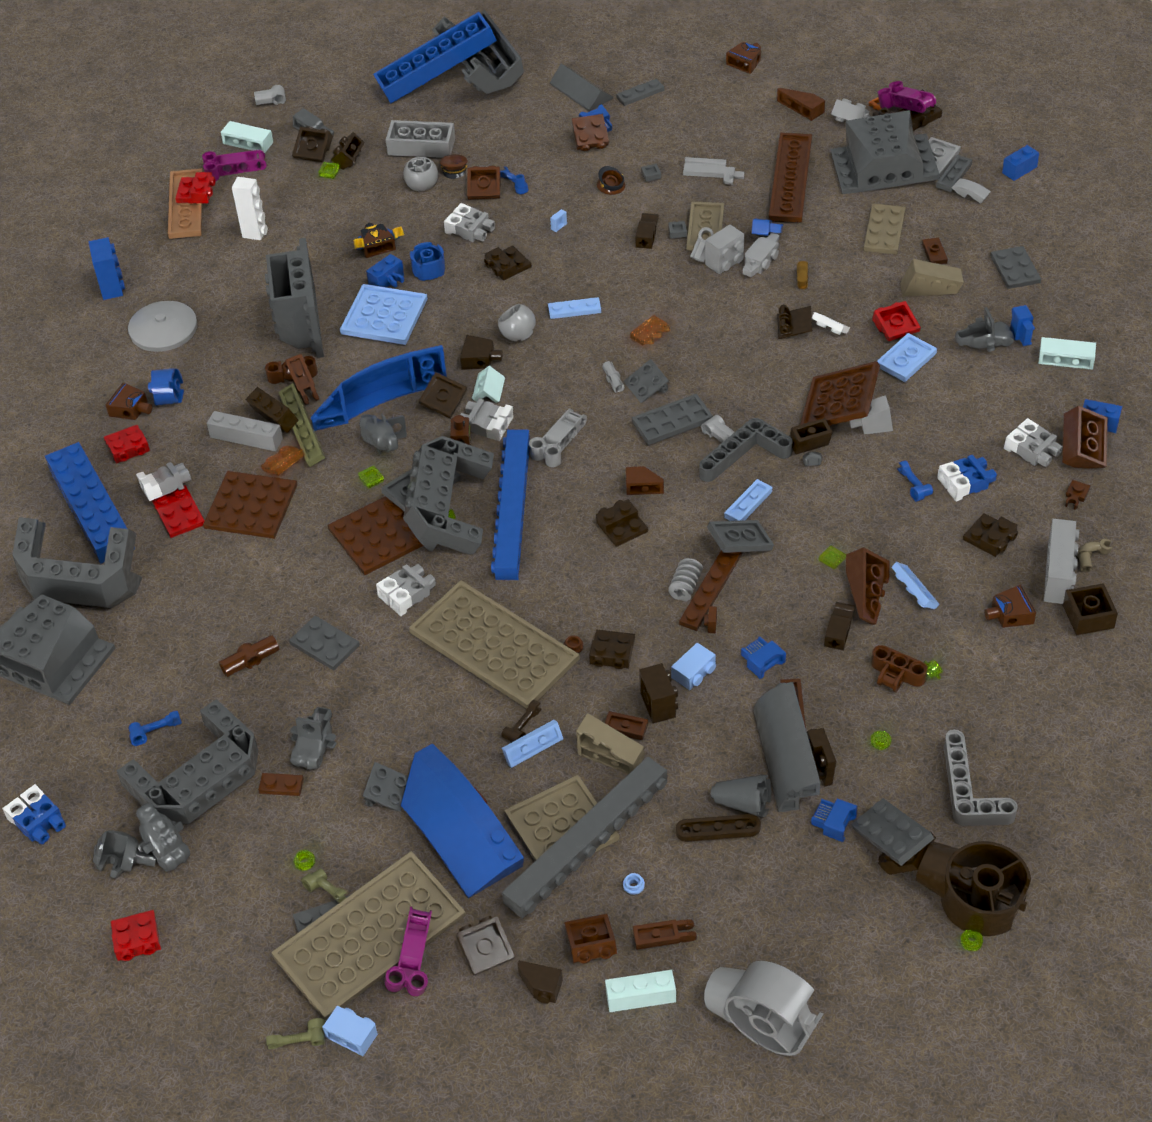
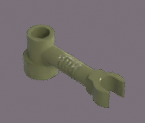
[301,868,347,903]
[266,1018,325,1049]

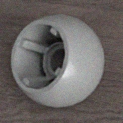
[403,157,438,191]
[498,304,536,341]

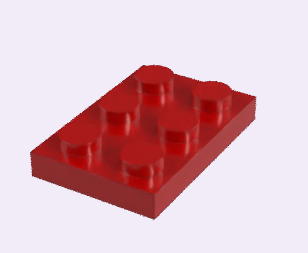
[151,485,205,538]

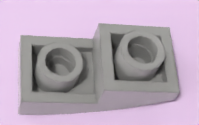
[952,178,991,203]

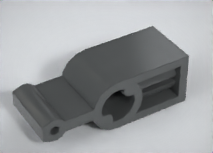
[293,108,334,136]

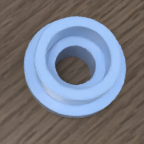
[623,873,645,895]

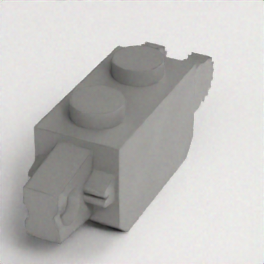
[743,233,779,277]

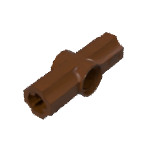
[219,635,280,677]

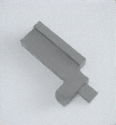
[683,157,745,185]

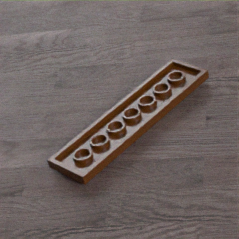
[769,132,812,223]

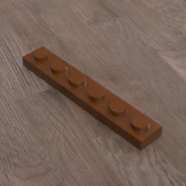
[679,550,743,631]

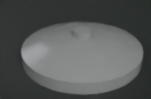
[128,301,197,352]

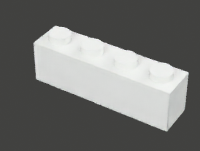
[232,177,268,240]

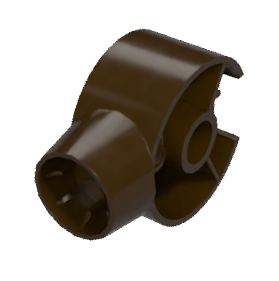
[915,841,1031,936]

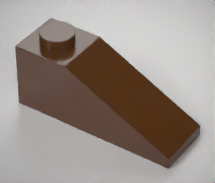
[777,88,825,121]

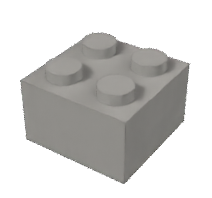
[705,225,744,274]

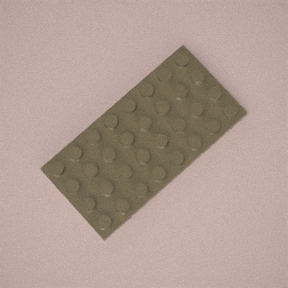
[409,580,580,709]
[271,851,466,1020]

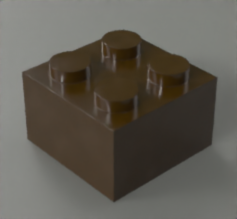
[1063,583,1118,635]
[639,663,678,724]

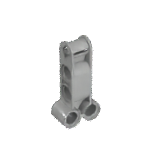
[529,409,587,467]

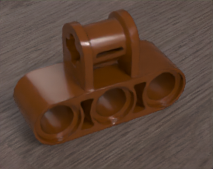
[871,645,927,692]

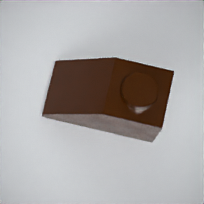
[626,466,664,495]

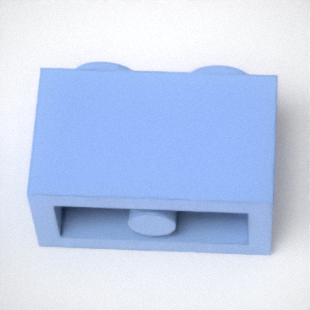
[671,643,716,690]
[322,1006,378,1056]

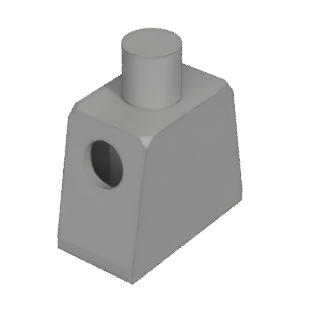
[849,395,893,435]

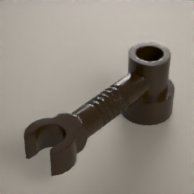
[501,700,541,743]

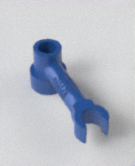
[500,166,529,194]
[897,460,933,502]
[128,711,182,746]

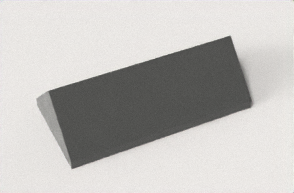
[550,64,613,112]

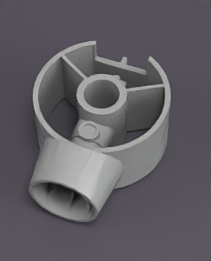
[704,961,824,1056]

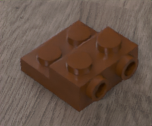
[572,114,609,151]
[467,165,501,200]
[564,914,617,963]

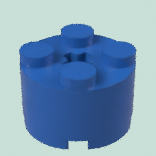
[410,242,445,281]
[148,368,184,406]

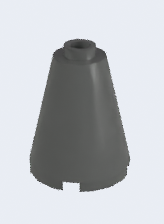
[711,774,771,817]

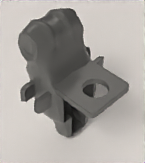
[955,307,1014,352]
[359,413,407,454]
[290,707,337,770]
[136,803,190,872]

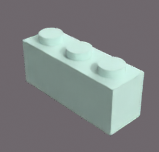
[221,121,273,153]
[1038,337,1096,370]
[605,970,676,1012]

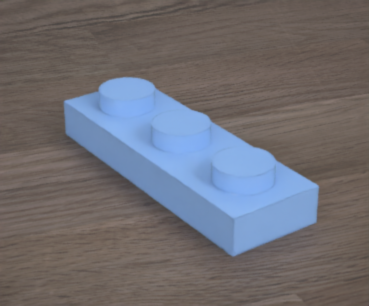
[548,297,601,319]
[724,479,772,521]
[892,562,940,610]
[502,720,563,768]

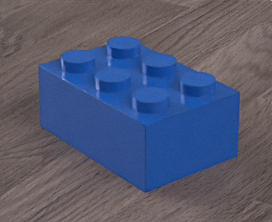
[88,237,125,300]

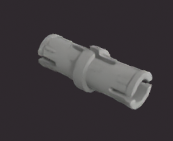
[602,361,625,393]

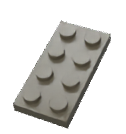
[686,202,724,251]
[864,204,906,255]

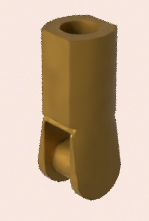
[797,261,808,289]

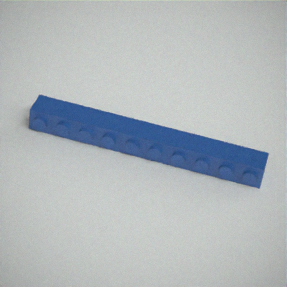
[491,430,530,580]

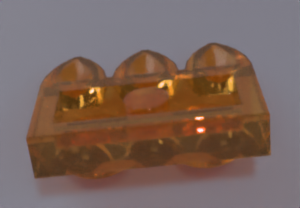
[630,315,670,346]

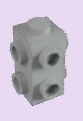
[831,98,870,123]

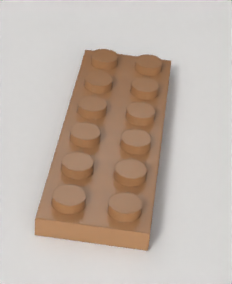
[168,168,203,239]

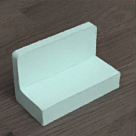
[472,366,505,403]

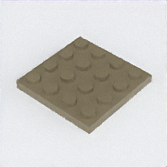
[504,775,620,861]

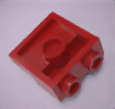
[175,172,216,203]
[872,301,921,341]
[104,425,150,464]
[111,910,161,961]

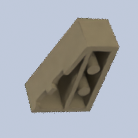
[900,259,964,297]
[576,713,644,774]

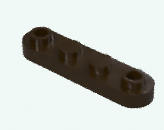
[676,814,761,842]

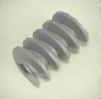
[669,558,703,601]

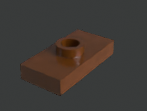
[922,237,948,264]

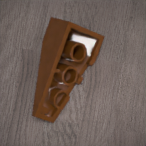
[846,547,890,625]

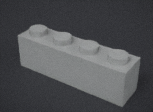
[207,411,283,451]

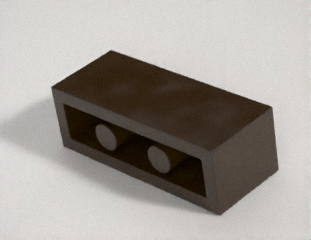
[245,387,299,433]

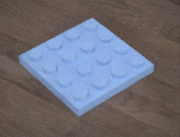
[340,284,427,345]

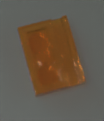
[261,445,305,476]

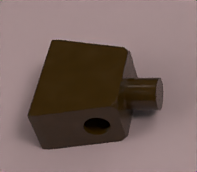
[460,335,503,370]

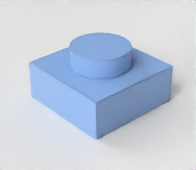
[550,209,567,232]

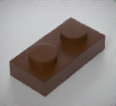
[605,711,648,740]
[258,773,304,796]

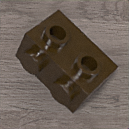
[331,132,365,170]

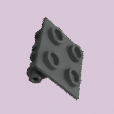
[624,359,669,403]
[362,762,409,812]

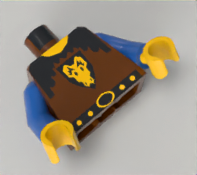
[353,223,404,258]

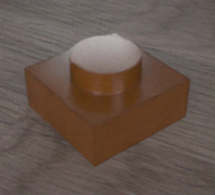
[704,606,717,633]

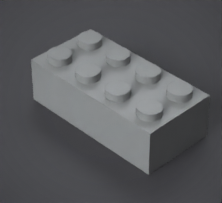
[386,120,455,158]
[1044,519,1079,604]

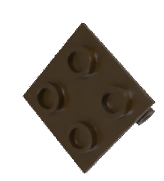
[777,304,813,339]

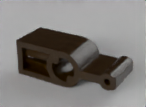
[635,213,659,249]
[824,602,855,651]

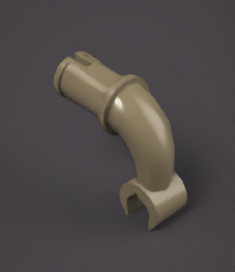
[1076,539,1112,572]

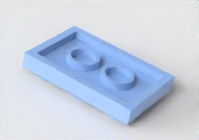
[877,333,937,382]

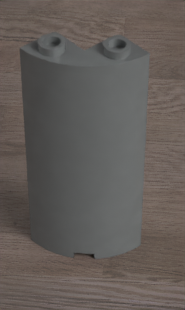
[753,682,820,812]

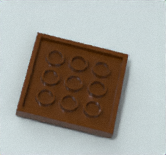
[800,361,880,426]
[203,471,298,539]
[328,496,424,575]

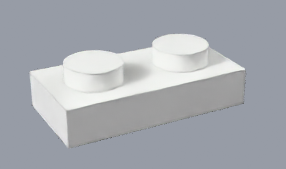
[812,312,850,335]

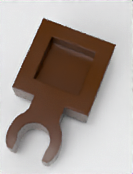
[1065,480,1091,510]

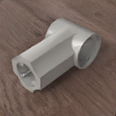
[254,85,286,105]
[690,227,714,263]
[701,415,734,443]

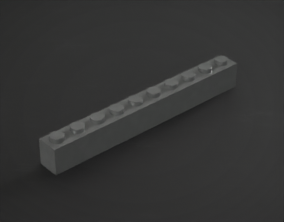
[502,757,667,919]

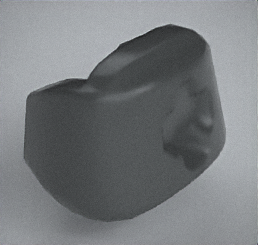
[803,452,822,466]

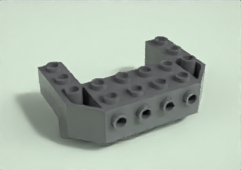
[403,436,494,555]
[117,699,259,824]

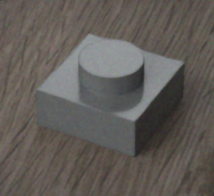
[641,164,661,182]
[668,221,687,239]

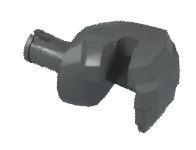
[93,830,156,878]

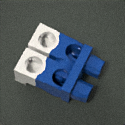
[937,455,997,502]
[2,784,66,845]

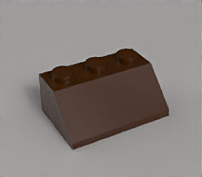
[1062,406,1108,468]

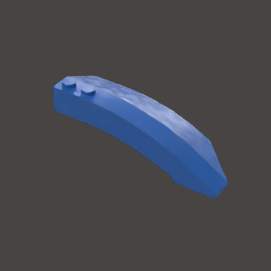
[311,345,447,431]
[401,743,524,899]

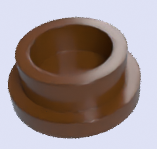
[564,635,584,653]

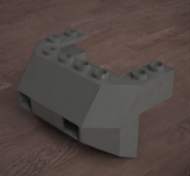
[432,9,524,94]
[12,517,142,609]

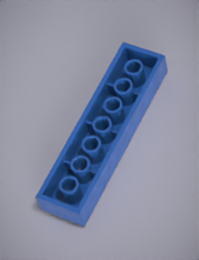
[373,12,497,104]
[45,442,135,564]

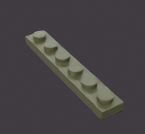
[278,383,325,467]

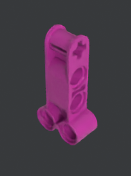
[877,81,936,113]
[202,150,266,181]
[385,906,432,996]

